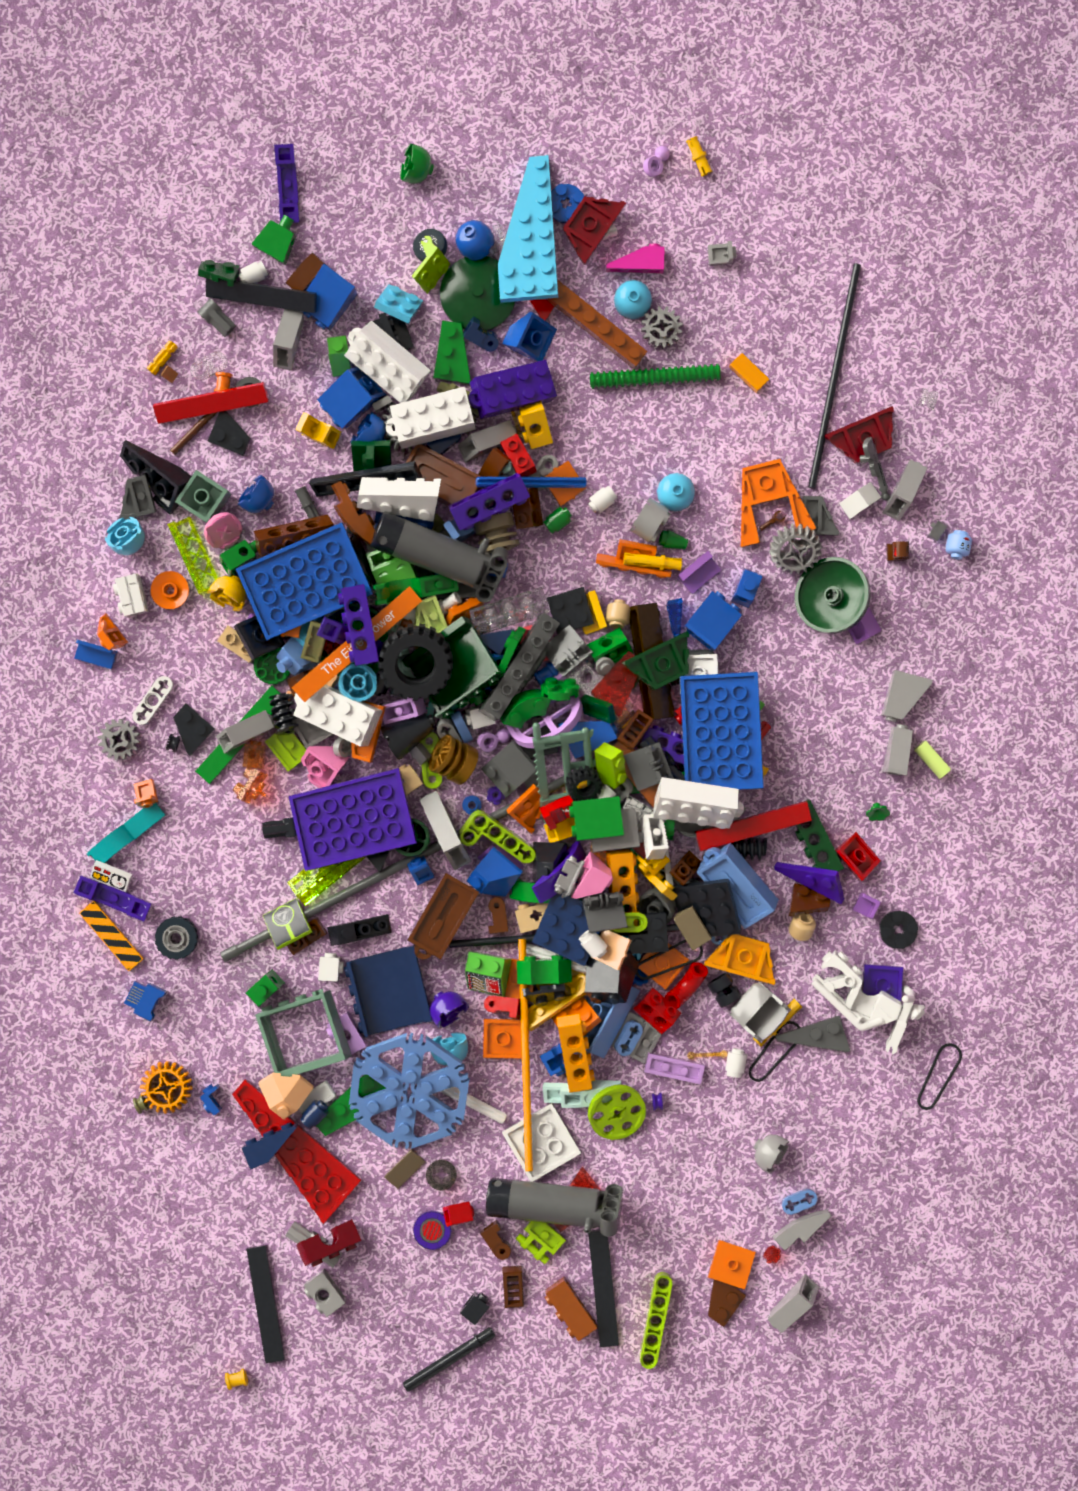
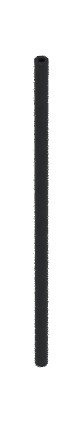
[808,263,861,489]
[449,924,680,948]

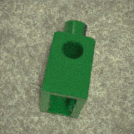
[251,215,296,265]
[219,540,258,577]
[245,969,285,1008]

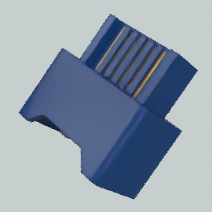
[124,981,167,1022]

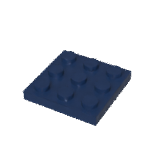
[532,892,600,966]

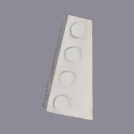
[357,478,441,522]

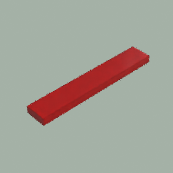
[153,382,269,424]
[695,801,812,851]

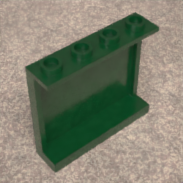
[402,616,504,719]

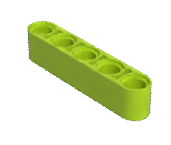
[640,1272,672,1369]

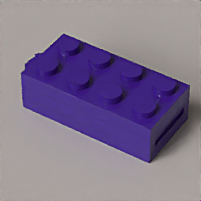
[468,360,557,419]

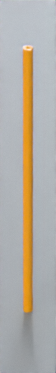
[518,939,533,1171]

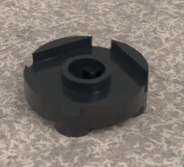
[879,911,918,949]

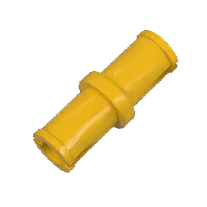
[686,136,713,177]

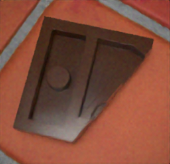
[788,883,830,917]
[708,1280,746,1327]

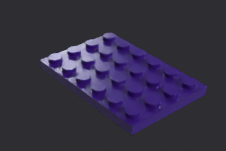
[288,768,417,871]

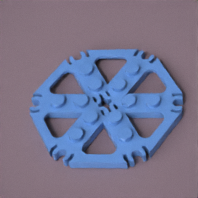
[349,1033,470,1149]

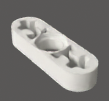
[133,676,173,725]

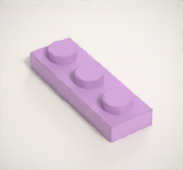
[644,1052,705,1084]

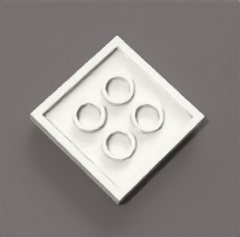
[502,1103,581,1182]

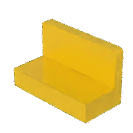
[582,590,607,634]

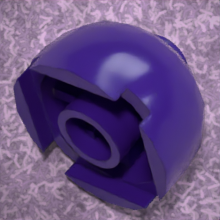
[430,991,469,1028]

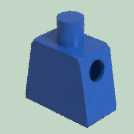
[731,568,763,608]

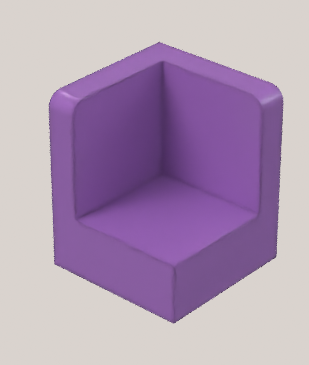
[852,893,881,919]

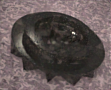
[426,1159,457,1191]

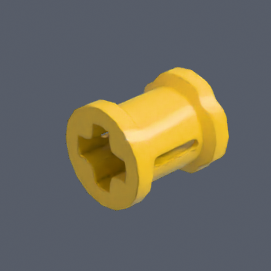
[225,1368,248,1390]

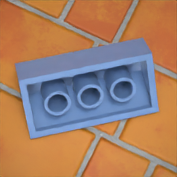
[584,986,640,1058]

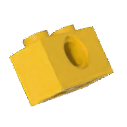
[517,401,553,449]

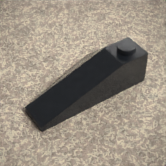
[120,440,192,514]

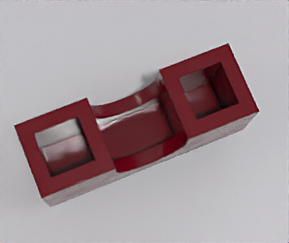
[296,1219,362,1267]

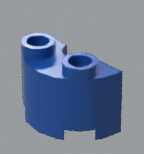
[540,1043,579,1076]

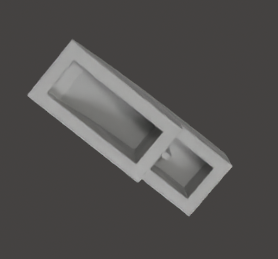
[772,1209,832,1251]

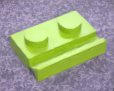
[264,733,307,772]

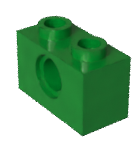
[587,627,633,664]

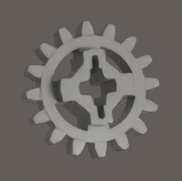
[641,306,683,349]
[97,719,140,760]

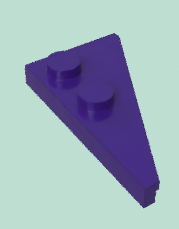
[774,862,845,904]

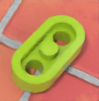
[611,912,648,933]

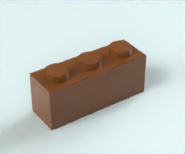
[544,1277,597,1341]

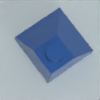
[502,312,557,362]
[467,847,523,897]

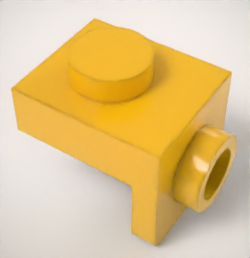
[636,855,670,876]

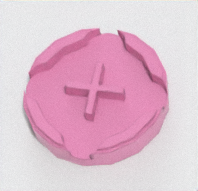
[204,512,242,549]

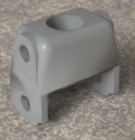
[730,982,791,1043]

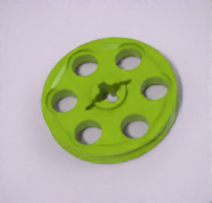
[588,1085,646,1140]

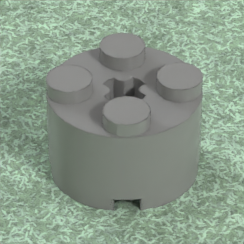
[629,498,671,542]

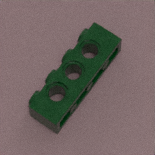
[795,799,844,871]

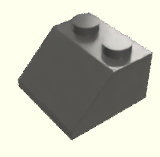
[481,740,537,798]

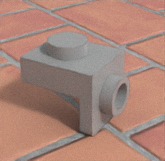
[707,241,736,266]

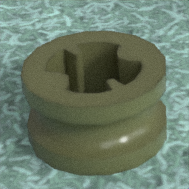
[133,1095,149,1114]

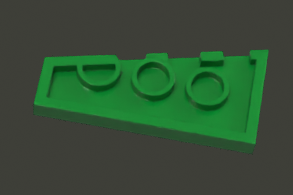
[316,1075,386,1136]

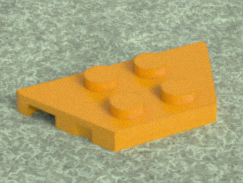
[704,934,775,985]

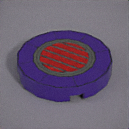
[413,1210,452,1250]

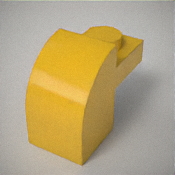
[295,412,342,449]
[544,818,574,843]

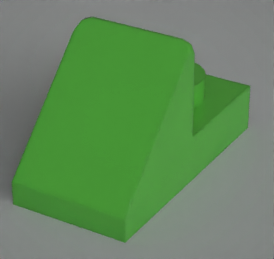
[327,335,351,377]

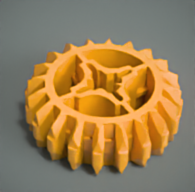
[140,1061,193,1114]

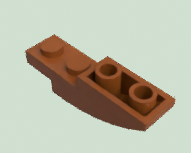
[331,481,375,546]

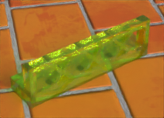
[167,516,218,595]
[287,857,365,906]

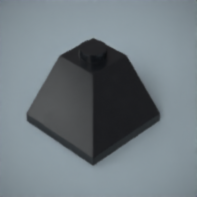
[532,842,567,881]

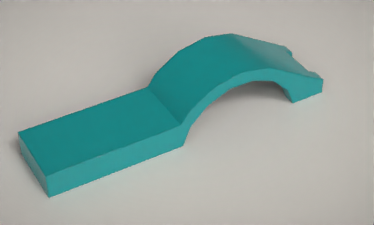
[86,803,166,863]

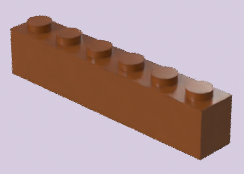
[546,279,648,369]

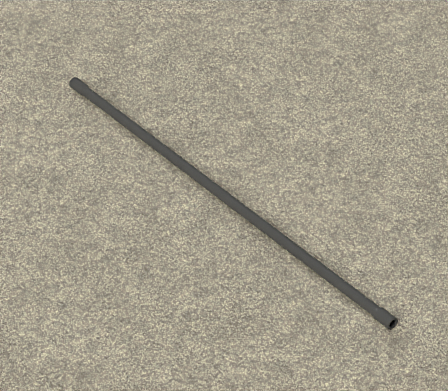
[220,766,597,962]

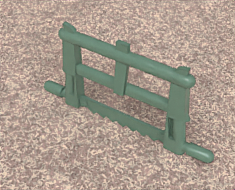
[532,722,596,823]

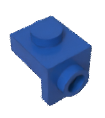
[407,856,435,886]
[200,1084,222,1115]

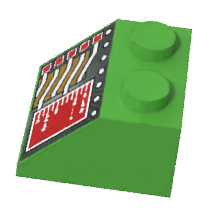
[465,951,512,997]

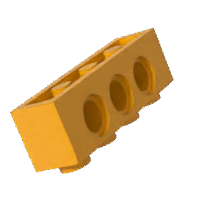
[606,849,639,926]
[556,1014,595,1093]

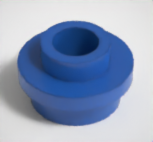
[462,795,482,815]

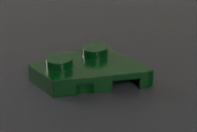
[198,260,240,287]

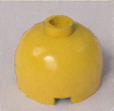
[207,575,247,611]

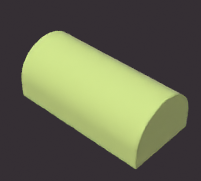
[914,740,951,779]

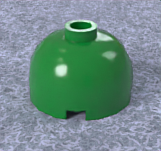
[400,144,434,184]

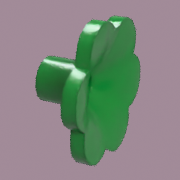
[866,803,890,821]

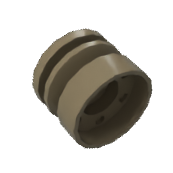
[474,512,520,553]

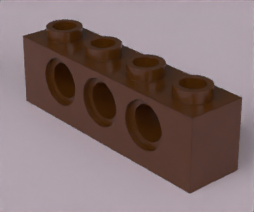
[253,514,334,557]

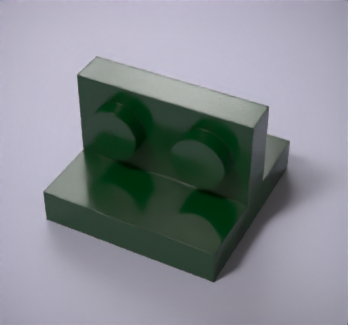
[351,440,392,472]

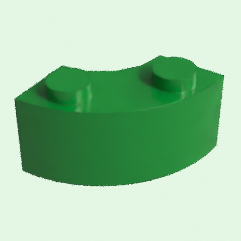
[500,689,551,729]
[517,955,572,985]

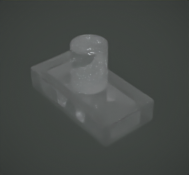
[488,224,507,256]

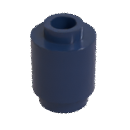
[300,1100,329,1129]

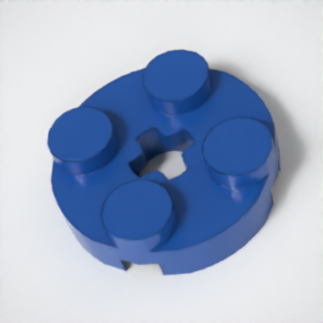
[551,184,584,223]

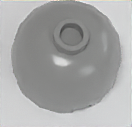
[753,1134,790,1174]

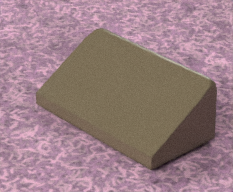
[674,906,712,950]
[384,1149,425,1189]

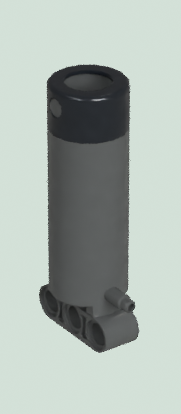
[370,512,509,603]
[486,1177,623,1237]

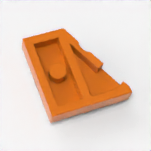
[446,597,484,626]
[97,613,128,650]
[506,783,541,834]

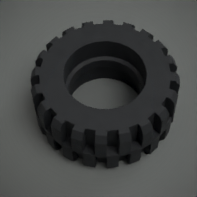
[379,623,453,701]

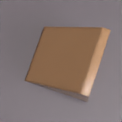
[161,365,178,383]

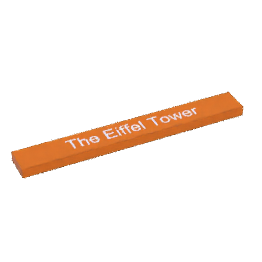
[292,586,422,702]

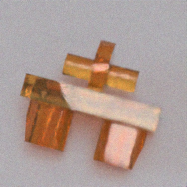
[233,767,267,804]

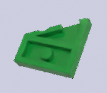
[499,626,526,673]

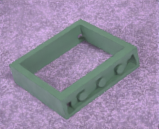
[255,989,352,1077]

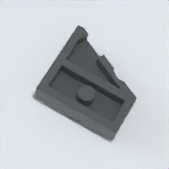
[119,474,157,519]

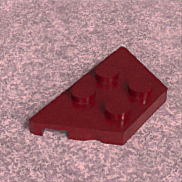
[563,196,626,265]
[825,406,894,464]

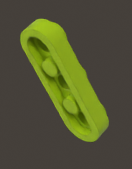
[421,732,442,789]

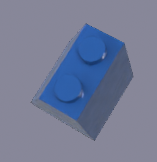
[302,264,358,331]
[317,367,387,429]
[683,591,742,651]
[558,721,619,759]

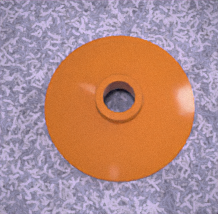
[150,571,189,609]

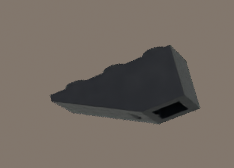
[327,914,392,946]

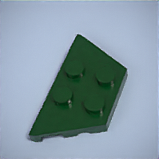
[622,631,689,690]

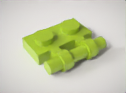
[515,1221,566,1264]

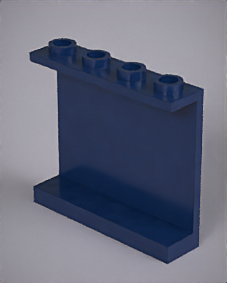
[344,945,432,1038]

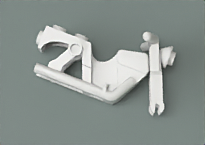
[811,950,925,1054]

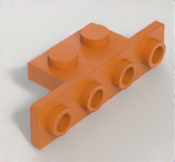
[596,539,672,578]

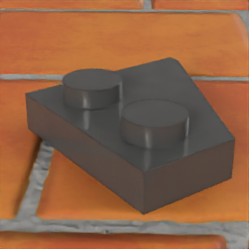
[802,496,839,536]

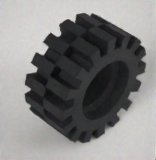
[565,766,603,801]

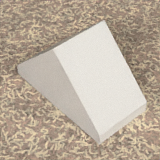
[839,482,881,519]

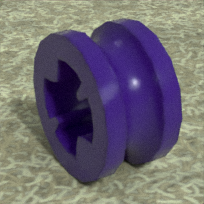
[652,1092,663,1111]

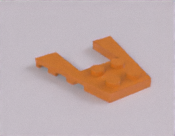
[741,459,816,548]

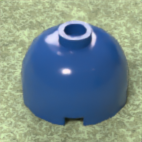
[455,220,495,260]
[350,412,386,443]
[237,475,274,513]

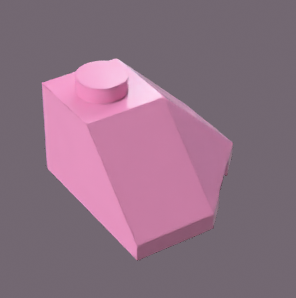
[301,746,350,788]
[571,852,613,899]

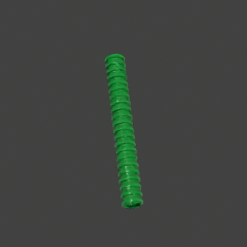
[590,364,721,389]

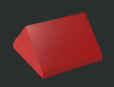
[835,832,881,881]

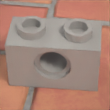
[304,1269,347,1317]

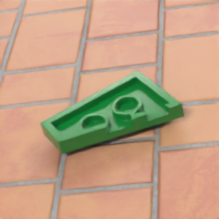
[433,320,471,384]

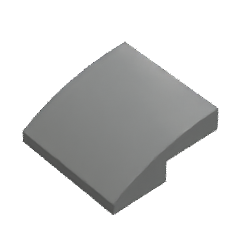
[611,1011,661,1064]

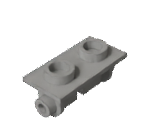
[554,856,585,898]

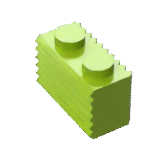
[594,742,627,789]

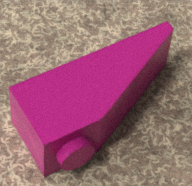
[606,243,665,274]

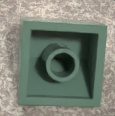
[175,470,232,523]

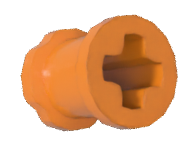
[214,372,233,392]

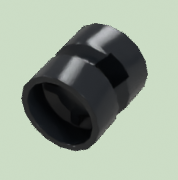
[707,972,742,1008]

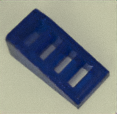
[666,598,683,637]

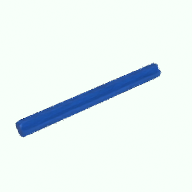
[476,477,587,488]

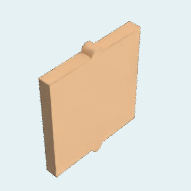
[594,930,632,970]

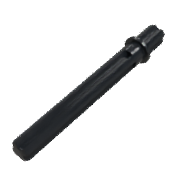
[403,1327,496,1392]

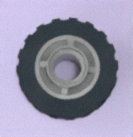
[154,916,198,960]

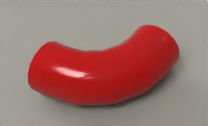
[665,962,708,1009]

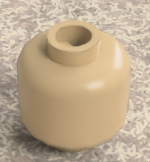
[605,599,630,629]
[789,912,816,941]

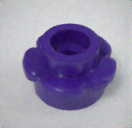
[487,786,505,805]

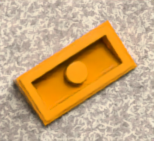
[729,353,769,393]

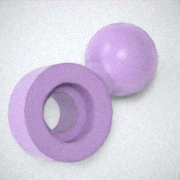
[643,146,670,177]
[477,728,511,752]

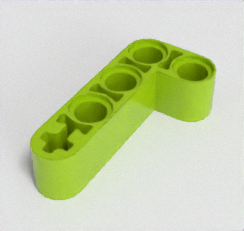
[459,810,535,863]

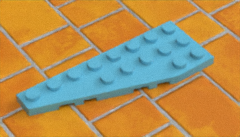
[498,155,558,303]

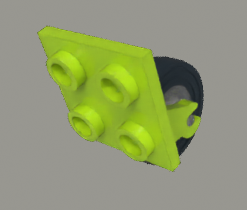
[412,229,451,294]

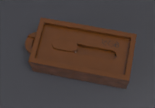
[405,444,484,514]
[407,873,479,960]

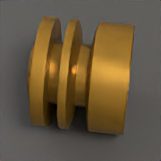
[429,735,479,785]

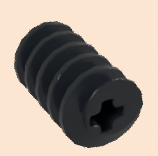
[269,693,299,735]
[731,837,767,861]

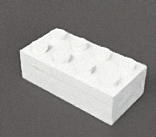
[344,321,431,403]
[386,387,476,449]
[293,684,383,746]
[653,777,744,829]

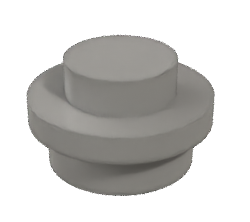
[596,657,615,675]

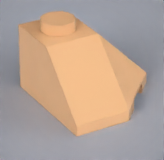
[259,1073,314,1119]

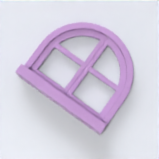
[505,674,583,748]

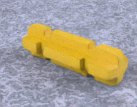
[147,341,178,375]

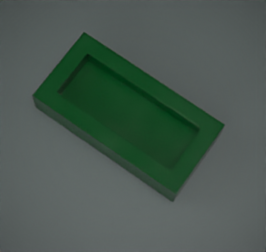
[580,694,617,724]

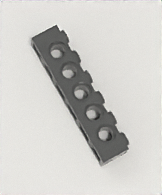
[478,612,560,721]

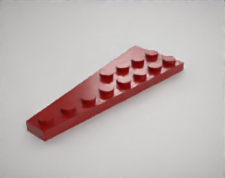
[232,1079,362,1224]

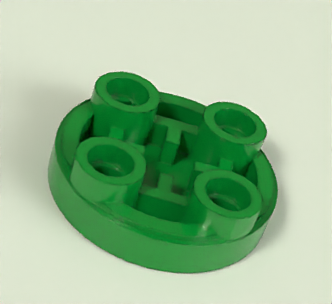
[254,648,291,685]

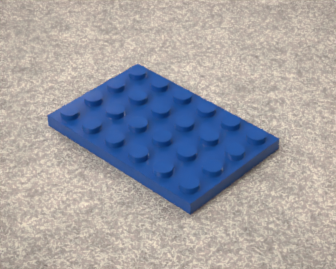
[236,522,373,640]
[680,672,764,790]

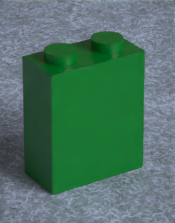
[569,796,624,842]

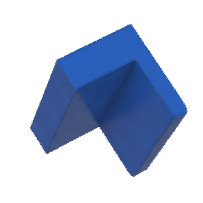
[74,639,117,669]

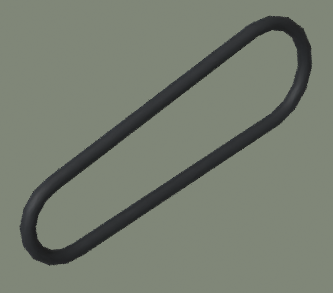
[636,940,703,980]
[749,1021,800,1082]
[917,1043,962,1110]

